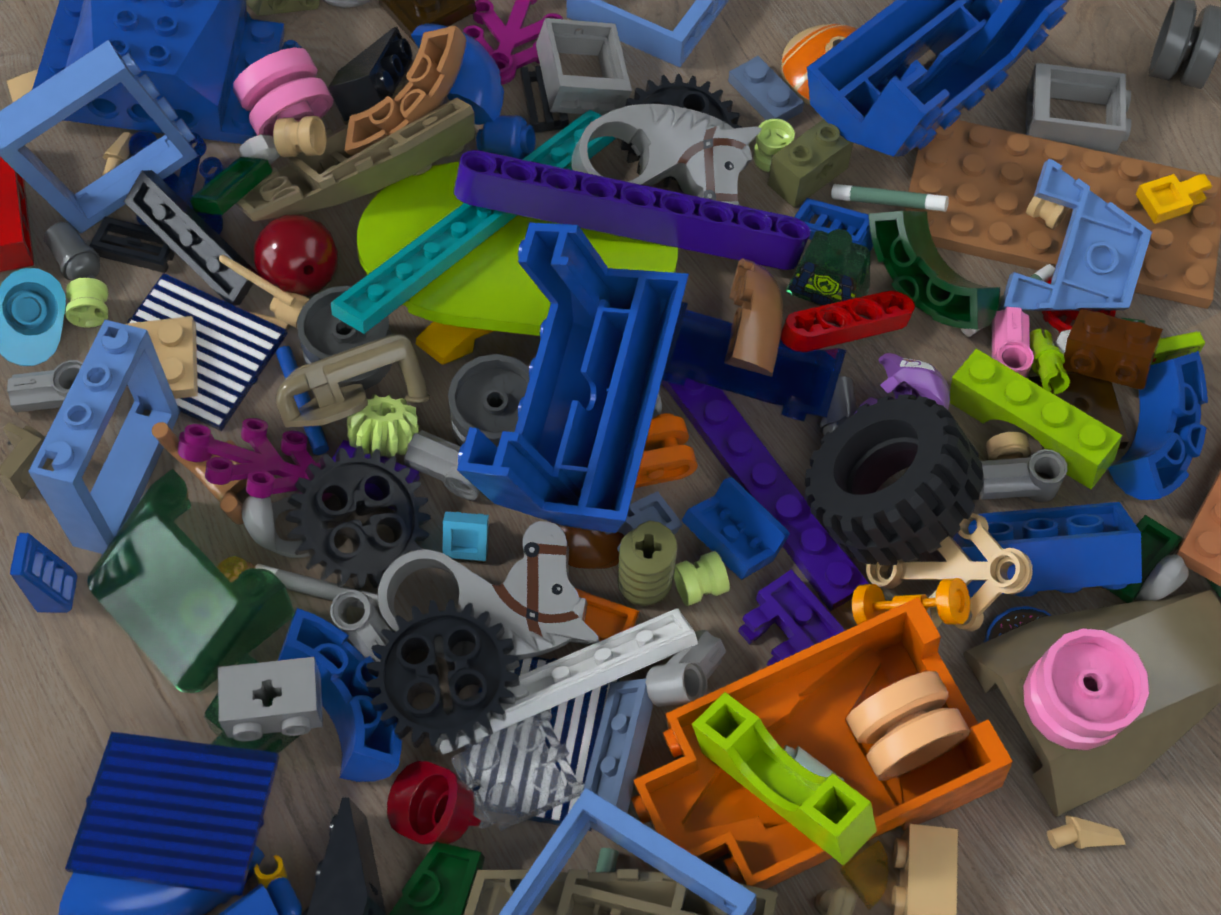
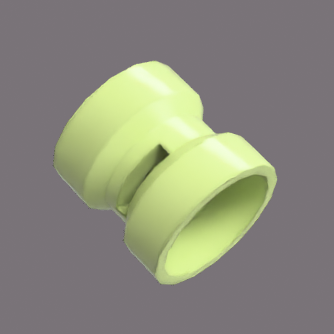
[753,119,795,172]
[673,551,730,606]

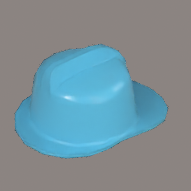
[0,268,66,366]

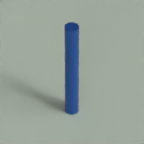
[275,346,329,455]

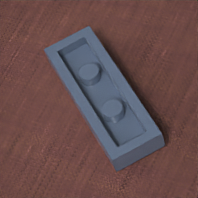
[583,679,653,813]

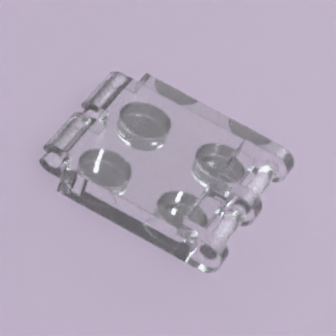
[451,709,584,831]

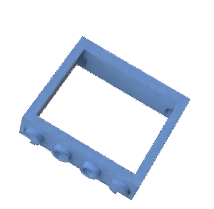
[565,0,729,68]
[0,40,198,234]
[28,320,180,557]
[499,788,757,915]

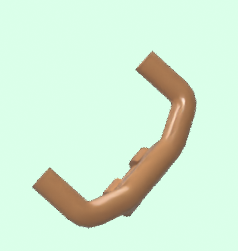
[152,422,247,525]

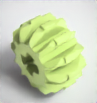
[347,394,419,458]

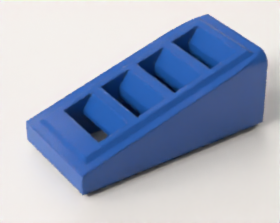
[795,198,873,256]
[10,533,78,613]

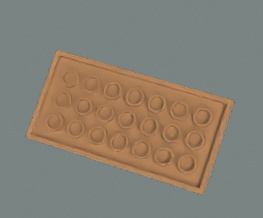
[904,120,1221,309]

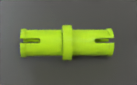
[1030,328,1070,394]

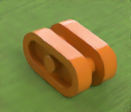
[634,413,698,488]

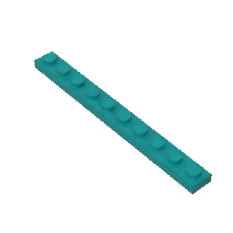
[331,109,616,334]

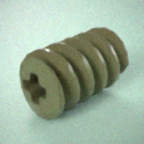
[617,520,678,606]

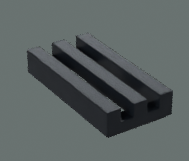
[520,65,569,133]
[89,216,175,273]

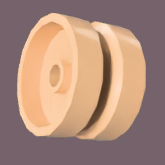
[846,671,970,781]

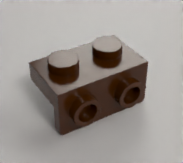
[1063,309,1163,390]

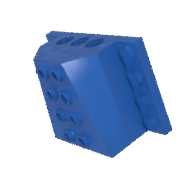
[32,0,285,144]

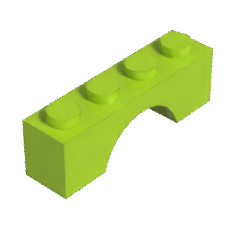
[950,349,1122,490]
[692,692,877,866]

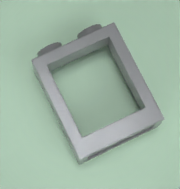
[536,18,632,115]
[1026,63,1131,155]

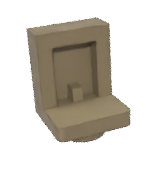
[0,422,53,499]

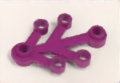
[462,0,563,85]
[178,418,333,501]

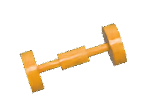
[852,578,970,625]

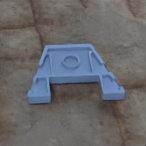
[999,159,1152,311]

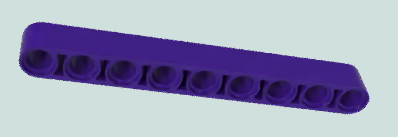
[454,150,811,270]

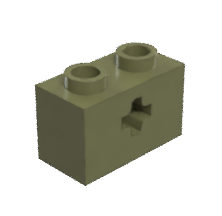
[768,119,854,208]

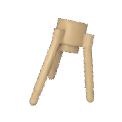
[219,255,310,332]

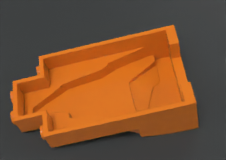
[631,597,1013,889]

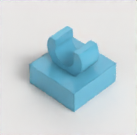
[442,511,489,561]

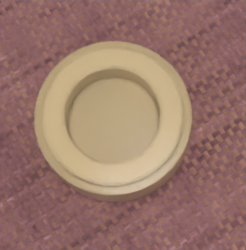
[986,432,1031,460]

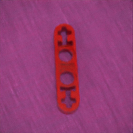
[780,291,915,352]

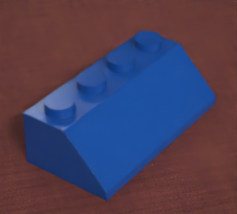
[953,502,1142,599]

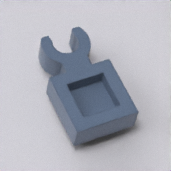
[605,491,683,551]

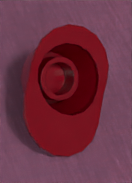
[387,761,481,845]

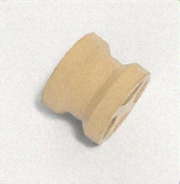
[1026,196,1071,230]

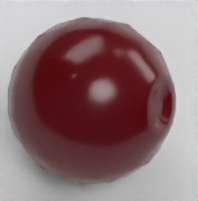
[254,214,338,297]

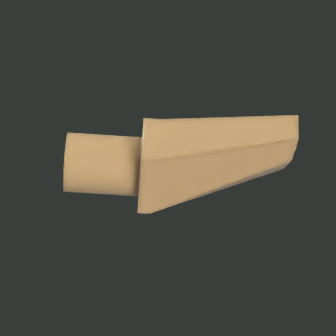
[102,132,135,176]
[1047,815,1126,849]

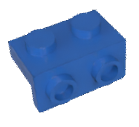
[681,477,790,580]

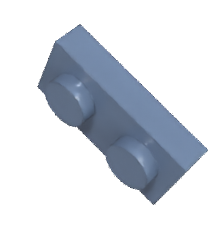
[728,56,804,121]

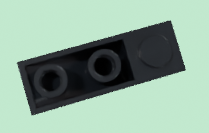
[328,27,412,121]
[303,797,386,915]

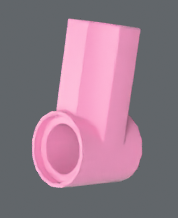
[992,307,1034,378]

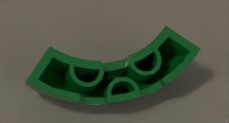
[868,211,1000,329]

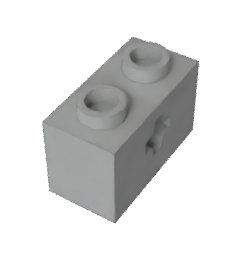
[218,657,323,741]

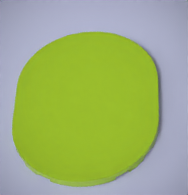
[357,162,678,336]

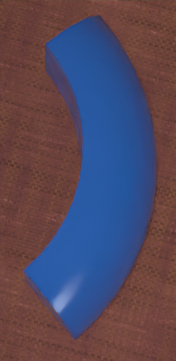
[411,24,504,125]
[1108,351,1208,500]
[277,608,402,782]
[58,825,265,915]

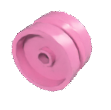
[233,47,334,136]
[1023,629,1149,750]

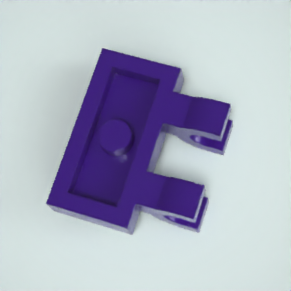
[738,569,845,666]

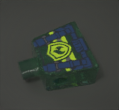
[785,229,870,306]

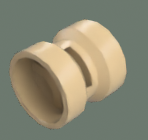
[273,116,327,158]

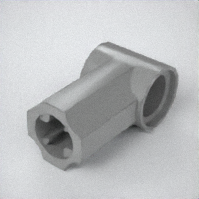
[7,360,83,413]
[404,430,480,500]
[980,449,1067,502]
[330,590,411,662]
[645,630,726,707]

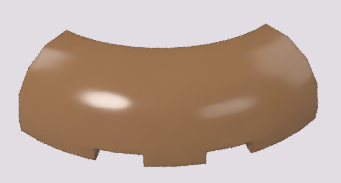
[344,25,466,156]
[724,258,783,377]

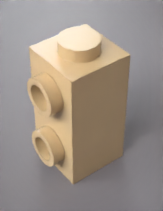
[891,824,958,915]

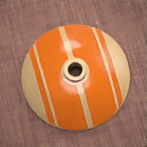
[781,24,857,106]

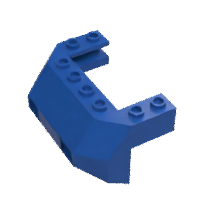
[807,0,1069,157]
[457,222,689,533]

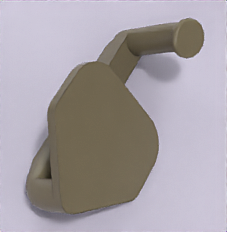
[275,333,430,428]

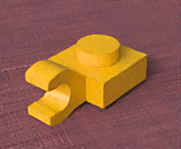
[1136,174,1213,224]

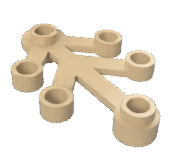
[866,513,1033,631]

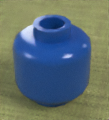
[476,115,536,159]

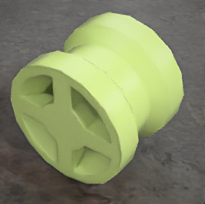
[66,278,108,328]

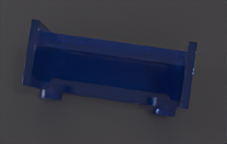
[662,301,847,422]

